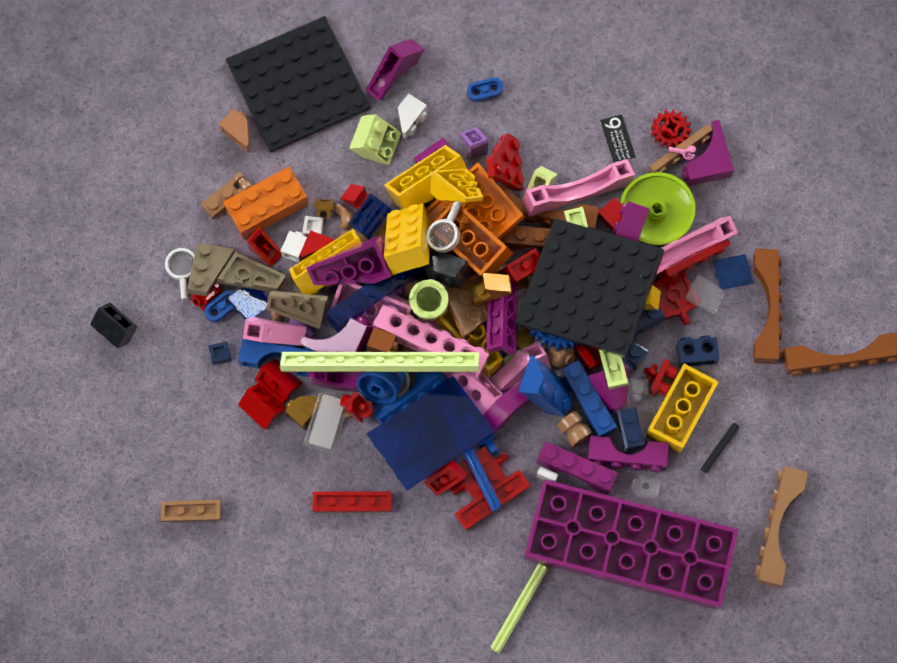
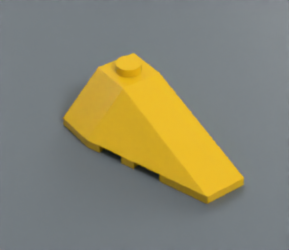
[429,168,483,202]

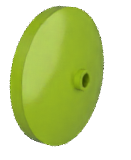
[620,172,695,247]

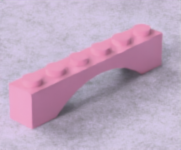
[522,159,635,217]
[657,216,738,274]

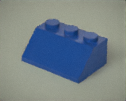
[518,356,573,417]

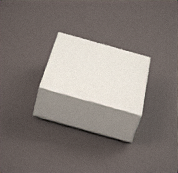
[302,216,324,236]
[537,467,558,482]

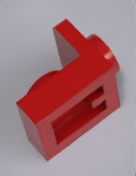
[191,283,222,311]

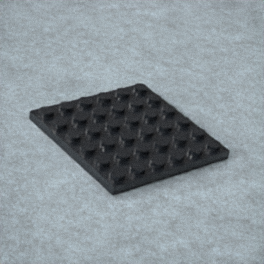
[225,16,371,153]
[515,218,665,358]

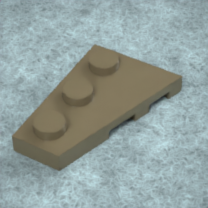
[187,243,235,296]
[217,252,286,292]
[266,291,328,329]

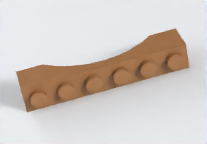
[754,466,808,589]

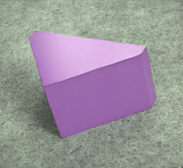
[460,127,488,159]

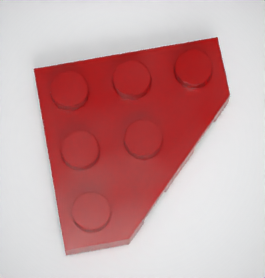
[486,133,524,192]

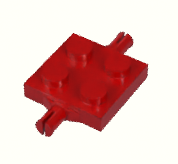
[653,271,700,326]
[450,446,509,500]

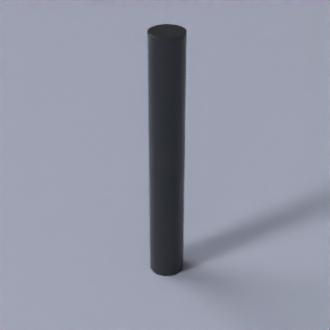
[700,423,739,474]

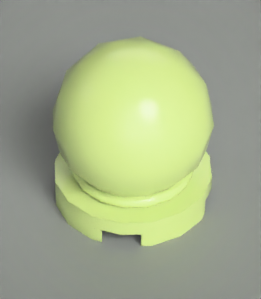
[409,279,449,320]

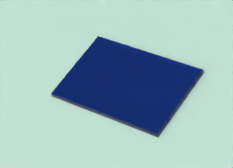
[366,376,494,491]

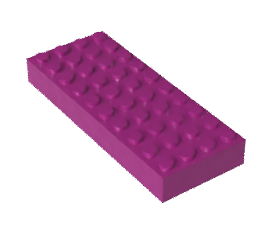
[524,479,738,610]

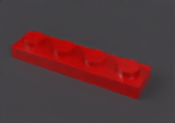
[659,238,731,279]
[455,470,531,530]
[313,491,392,512]

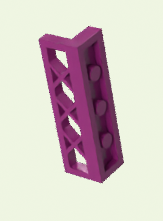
[486,280,517,355]

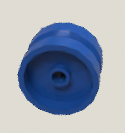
[356,372,406,404]

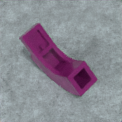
[307,371,361,392]
[479,380,531,435]

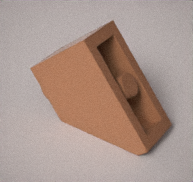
[219,108,250,153]

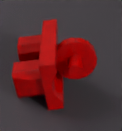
[643,359,678,396]
[340,392,374,423]

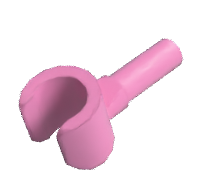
[668,146,696,160]

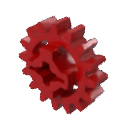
[650,109,692,150]

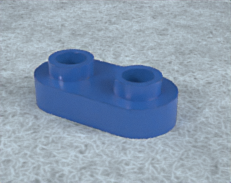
[467,77,503,102]
[204,290,239,323]

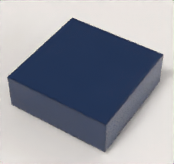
[208,341,232,365]

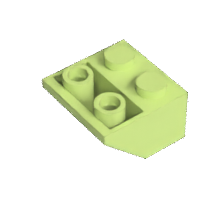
[349,114,401,165]

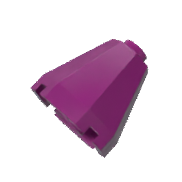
[588,365,628,414]

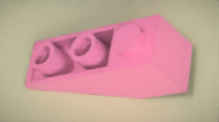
[243,316,307,346]
[491,341,551,392]

